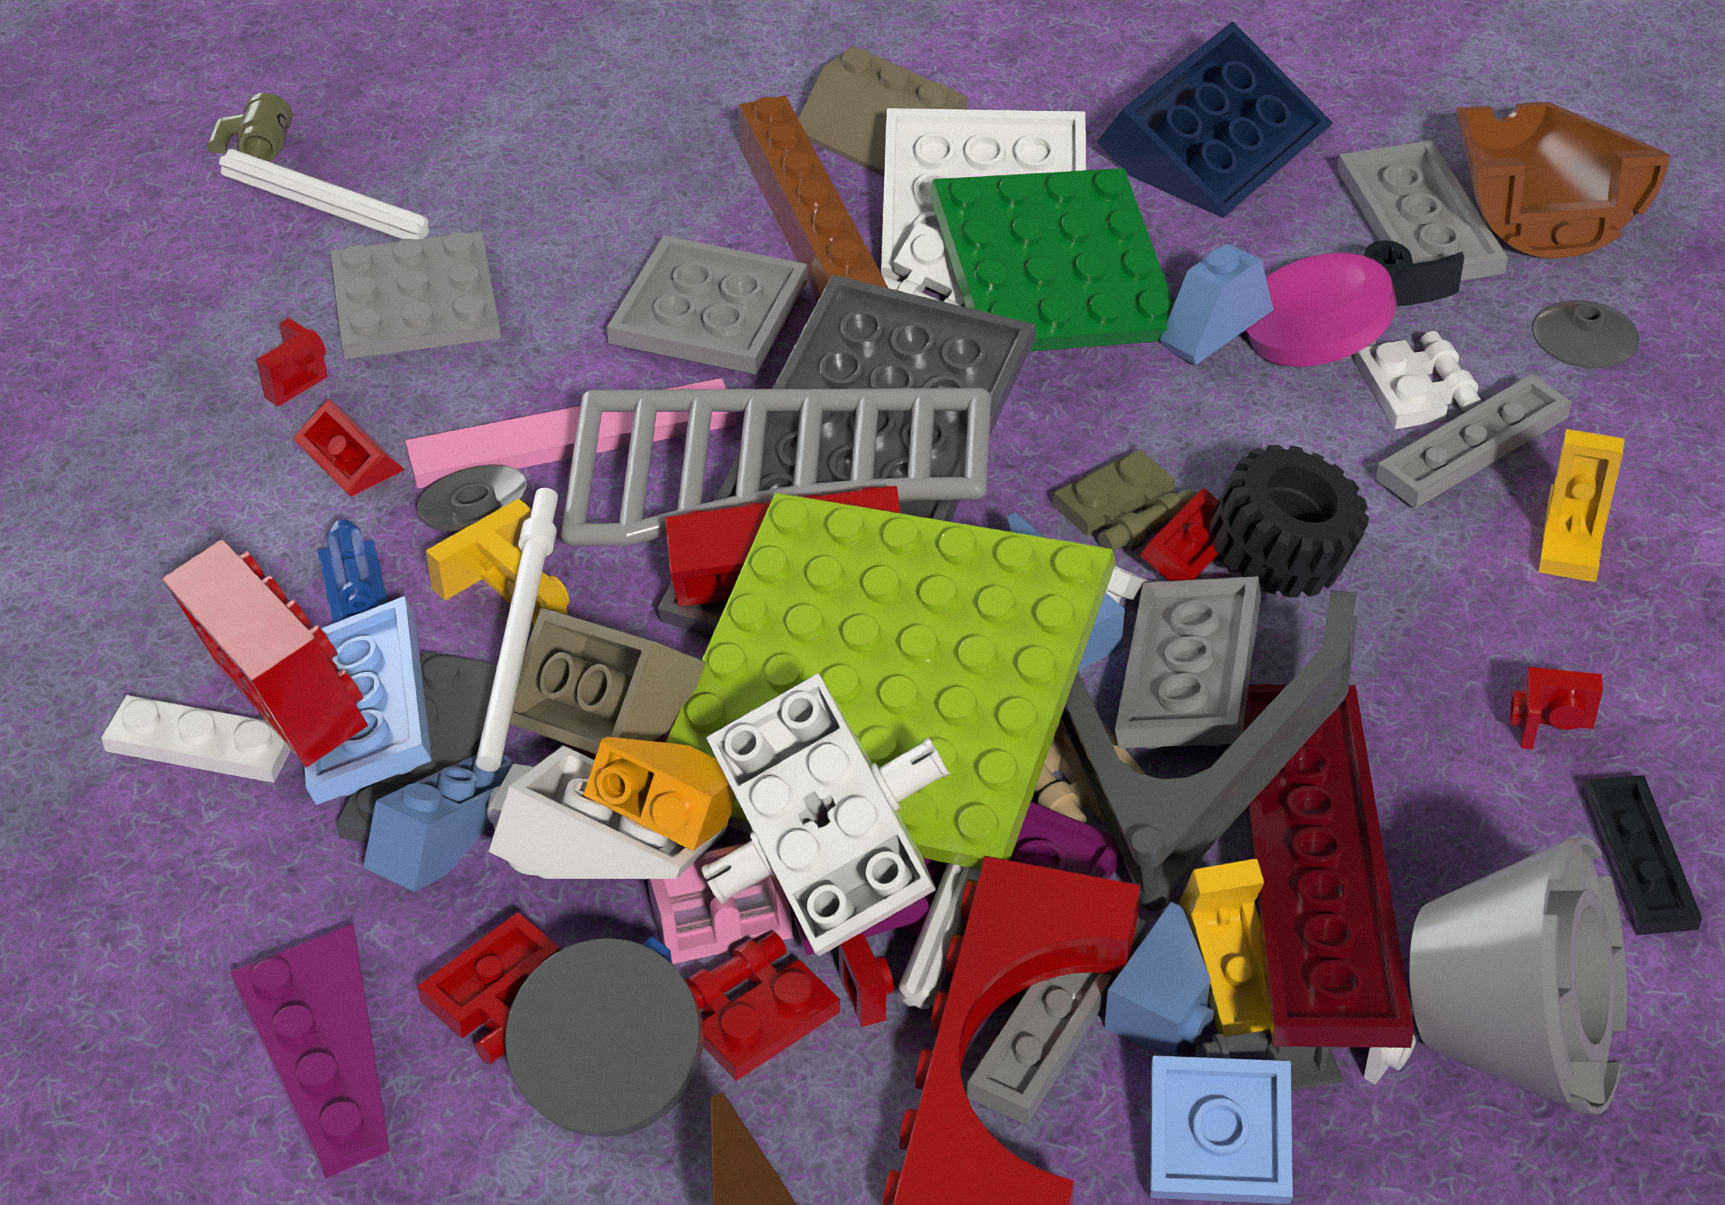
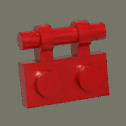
[417,912,561,1065]
[685,932,840,1081]

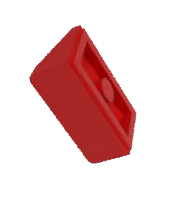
[292,398,405,497]

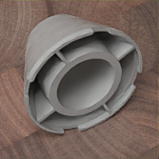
[1410,837,1627,1115]

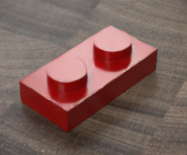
[1139,487,1220,581]

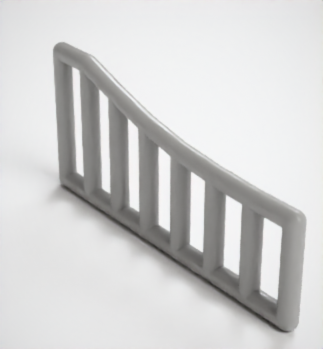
[561,388,991,546]

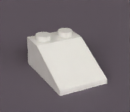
[489,746,728,879]

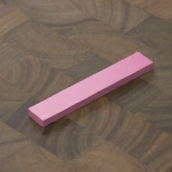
[405,378,736,488]

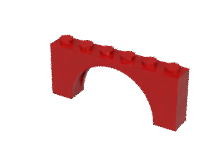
[882,856,1140,1205]

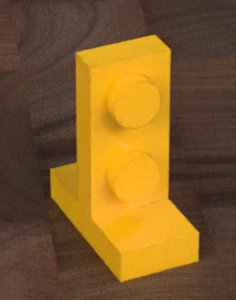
[1538,429,1625,582]
[426,498,570,625]
[1178,859,1271,1037]

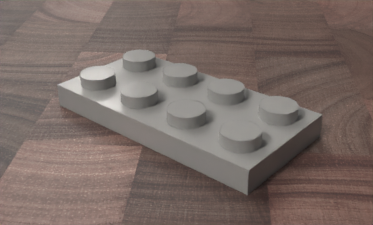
[1337,140,1508,281]
[1115,576,1261,749]

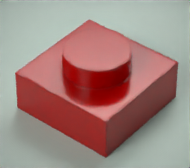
[839,933,894,1028]

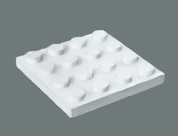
[881,108,1086,281]

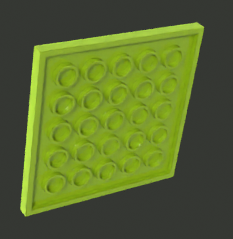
[666,493,1116,870]

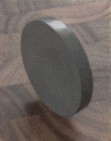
[505,938,703,1137]

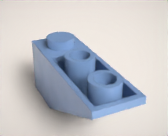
[363,753,513,892]

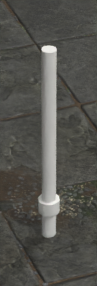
[476,488,558,772]

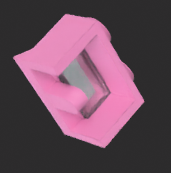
[647,843,793,964]

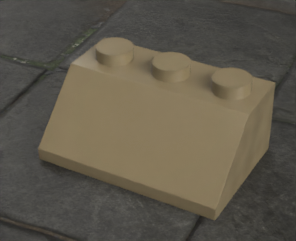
[799,46,968,176]
[510,608,706,754]

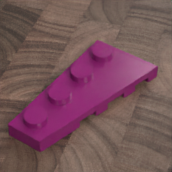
[231,924,390,1179]

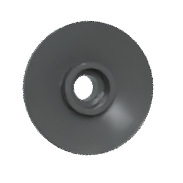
[1533,300,1639,368]
[417,465,529,531]

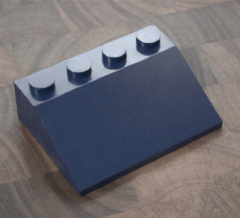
[1097,21,1333,218]

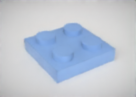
[1150,1056,1293,1204]

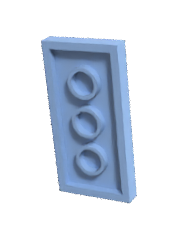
[305,596,432,805]

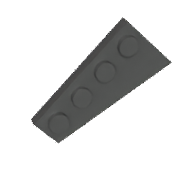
[336,651,497,843]

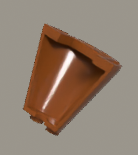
[1456,102,1670,259]

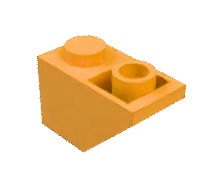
[584,737,736,851]

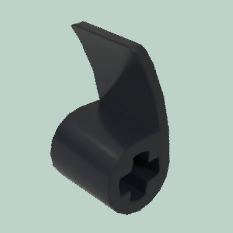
[1364,240,1464,306]

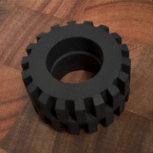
[1209,444,1369,598]

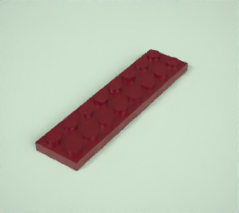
[1242,684,1414,1048]

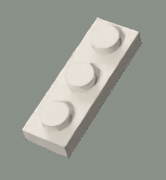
[101,695,291,783]

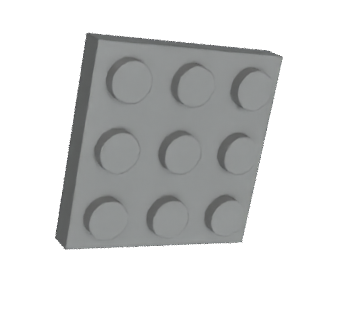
[331,231,501,359]
[607,235,808,374]

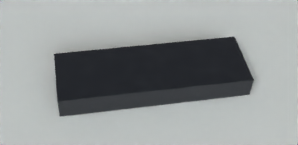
[1581,775,1702,935]

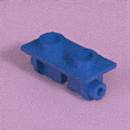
[317,520,388,624]

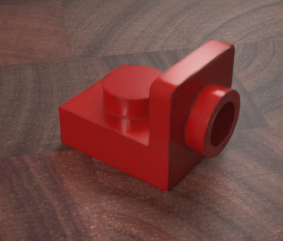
[256,318,328,407]
[1509,667,1603,749]

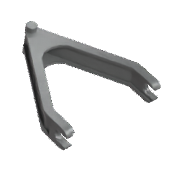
[1060,590,1357,911]

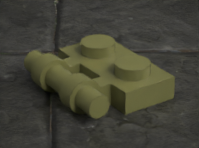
[1053,449,1196,551]

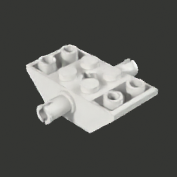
[701,673,950,956]

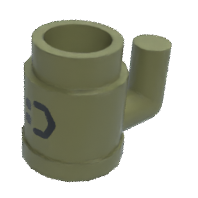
[207,93,293,161]

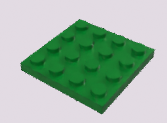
[929,168,1174,352]

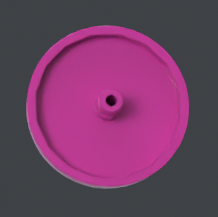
[1245,253,1397,367]

